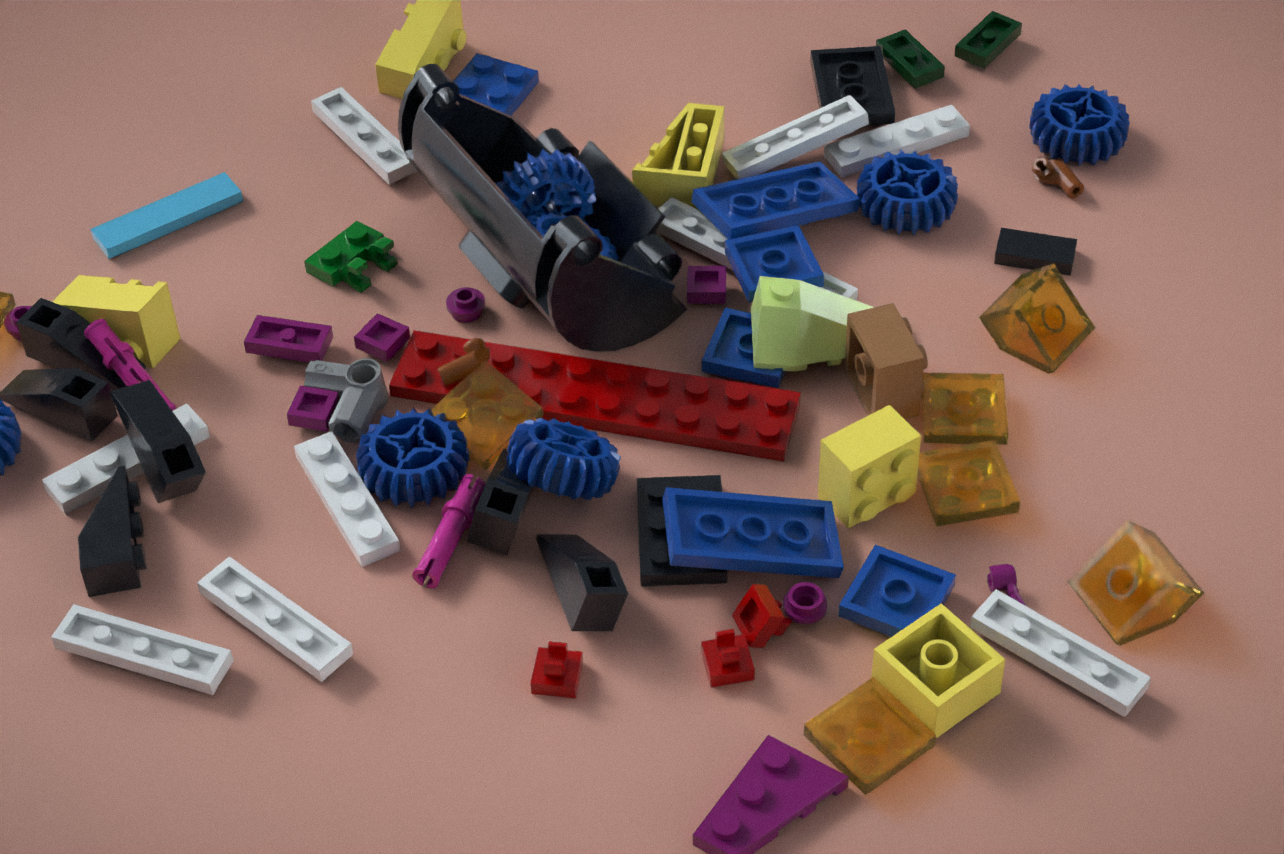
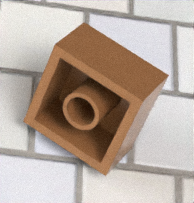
[844,303,928,419]

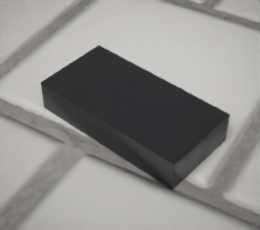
[994,228,1077,276]

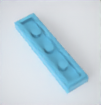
[91,172,243,259]

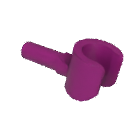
[987,564,1026,606]

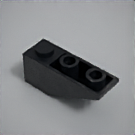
[16,298,146,391]
[0,368,118,442]
[110,380,206,503]
[467,448,533,555]
[78,466,147,597]
[536,534,628,631]

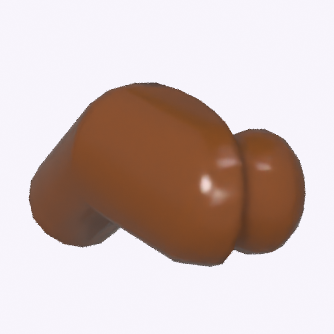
[1032,157,1084,198]
[438,338,490,386]

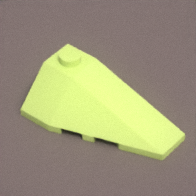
[751,276,903,372]

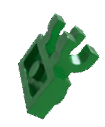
[304,221,398,293]

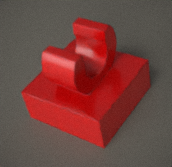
[732,584,792,648]
[701,629,755,688]
[530,641,583,699]

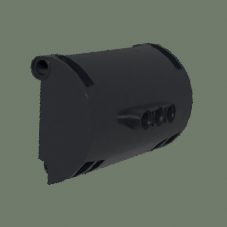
[398,64,687,352]

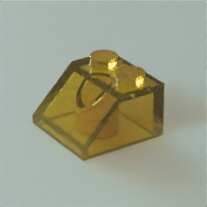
[979,263,1096,374]
[1067,521,1204,646]

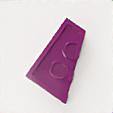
[693,735,849,854]

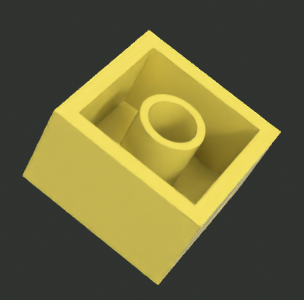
[818,405,921,529]
[871,603,1006,740]

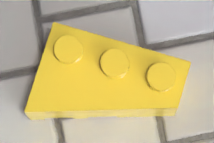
[375,0,466,99]
[632,103,725,211]
[52,275,181,369]

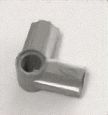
[304,358,389,443]

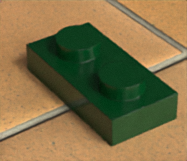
[954,11,1022,69]
[876,29,945,89]

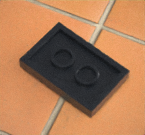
[810,46,895,126]
[637,475,728,586]

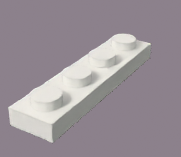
[311,87,417,184]
[722,95,869,180]
[824,105,970,178]
[42,403,210,515]
[294,431,401,567]
[197,556,353,682]
[970,589,1151,717]
[51,604,234,695]

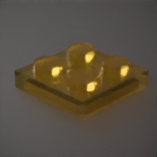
[431,360,544,470]
[921,372,1009,445]
[917,440,1020,526]
[803,677,936,795]

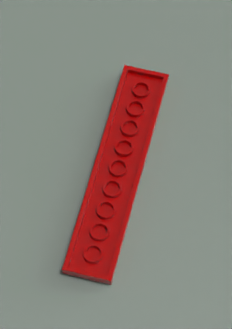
[389,330,801,462]

